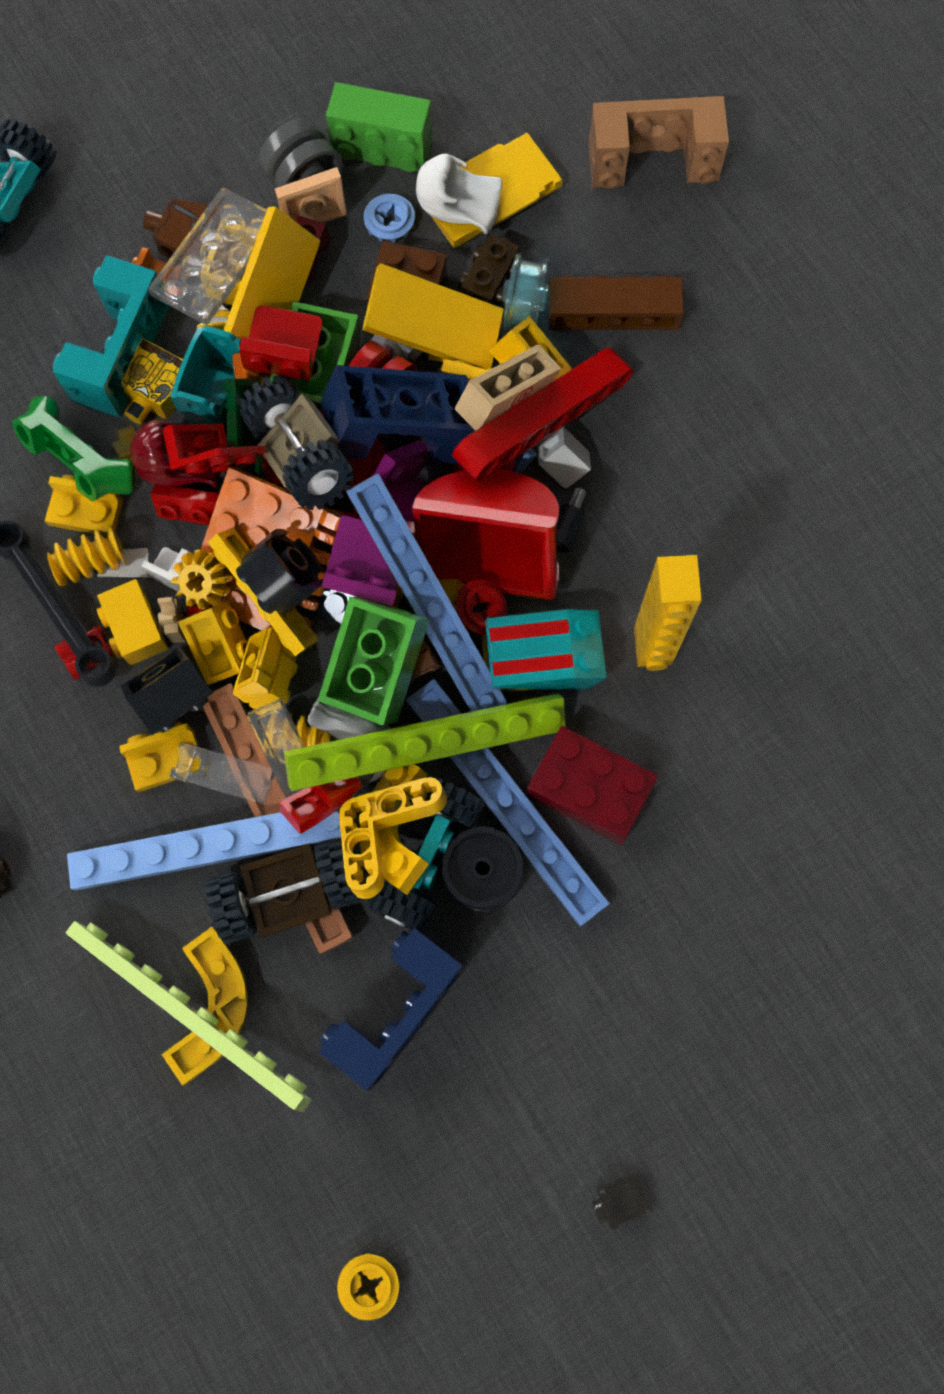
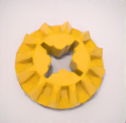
[337,1253,400,1321]

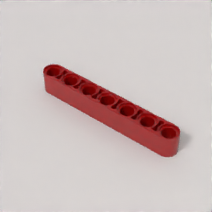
[452,347,634,482]

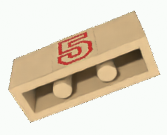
[455,344,561,431]

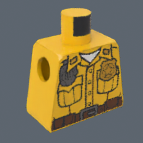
[121,338,183,425]

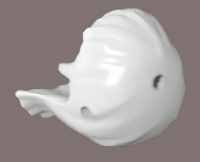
[416,154,503,234]

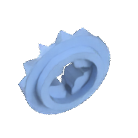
[363,194,415,243]

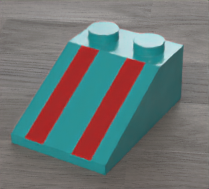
[485,609,607,690]

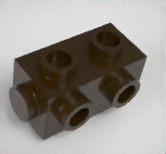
[458,233,522,306]

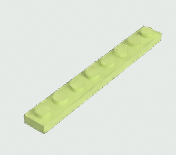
[66,921,312,1112]

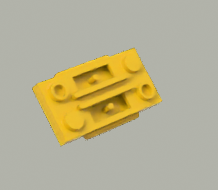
[430,133,562,248]

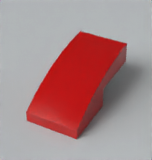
[279,777,361,834]

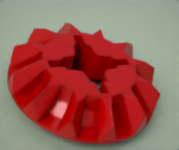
[454,579,507,636]

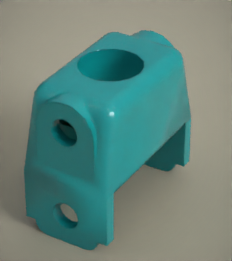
[171,326,241,429]

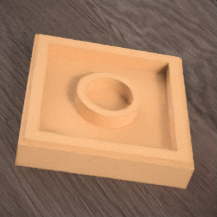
[275,167,347,223]

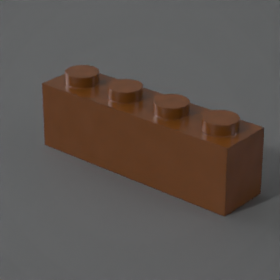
[548,275,683,330]

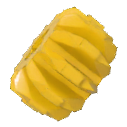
[170,549,234,610]

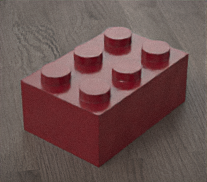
[527,725,658,846]

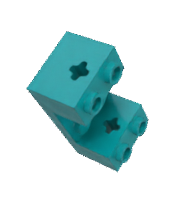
[52,255,170,418]

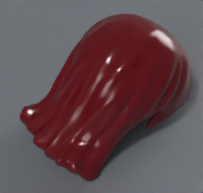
[130,420,221,488]

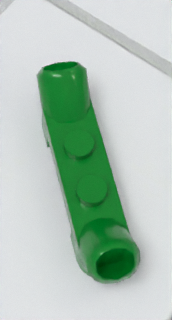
[12,396,136,501]

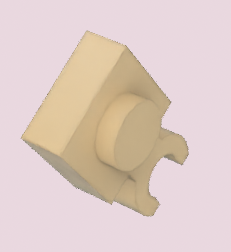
[158,597,186,643]

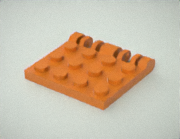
[185,467,343,630]

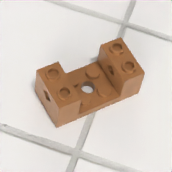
[588,96,729,189]

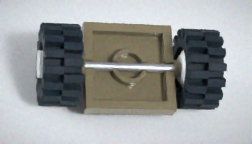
[240,376,354,510]

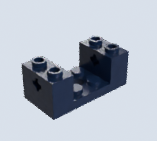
[321,365,475,464]
[319,928,463,1091]

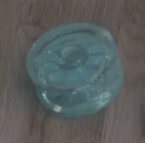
[502,254,550,329]

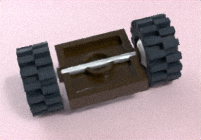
[205,838,364,945]

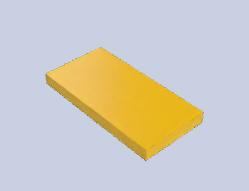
[223,207,320,340]
[362,263,504,369]

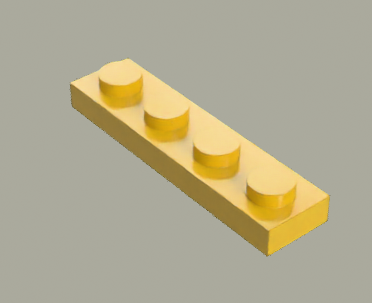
[208,527,319,656]

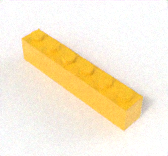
[634,555,702,671]

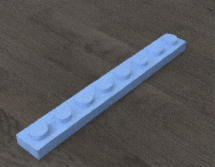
[67,806,342,891]

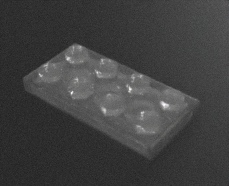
[148,187,267,325]

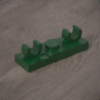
[222,378,264,480]

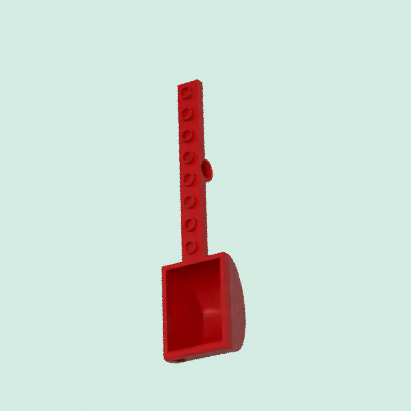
[150,470,559,600]

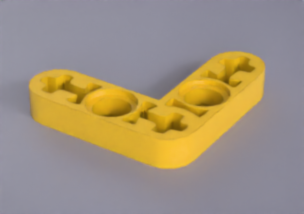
[339,777,447,899]

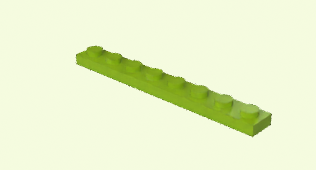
[284,693,565,791]

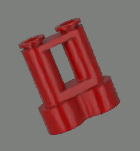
[54,625,114,681]

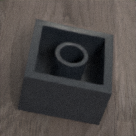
[121,646,213,735]

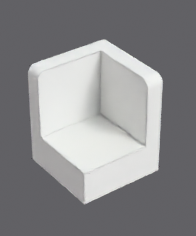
[538,427,591,488]
[141,547,189,591]

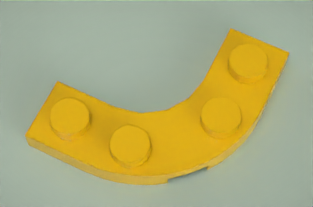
[359,764,429,895]
[161,926,248,1086]

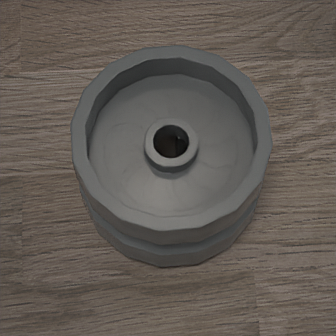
[258,118,343,188]

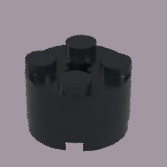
[236,529,323,614]

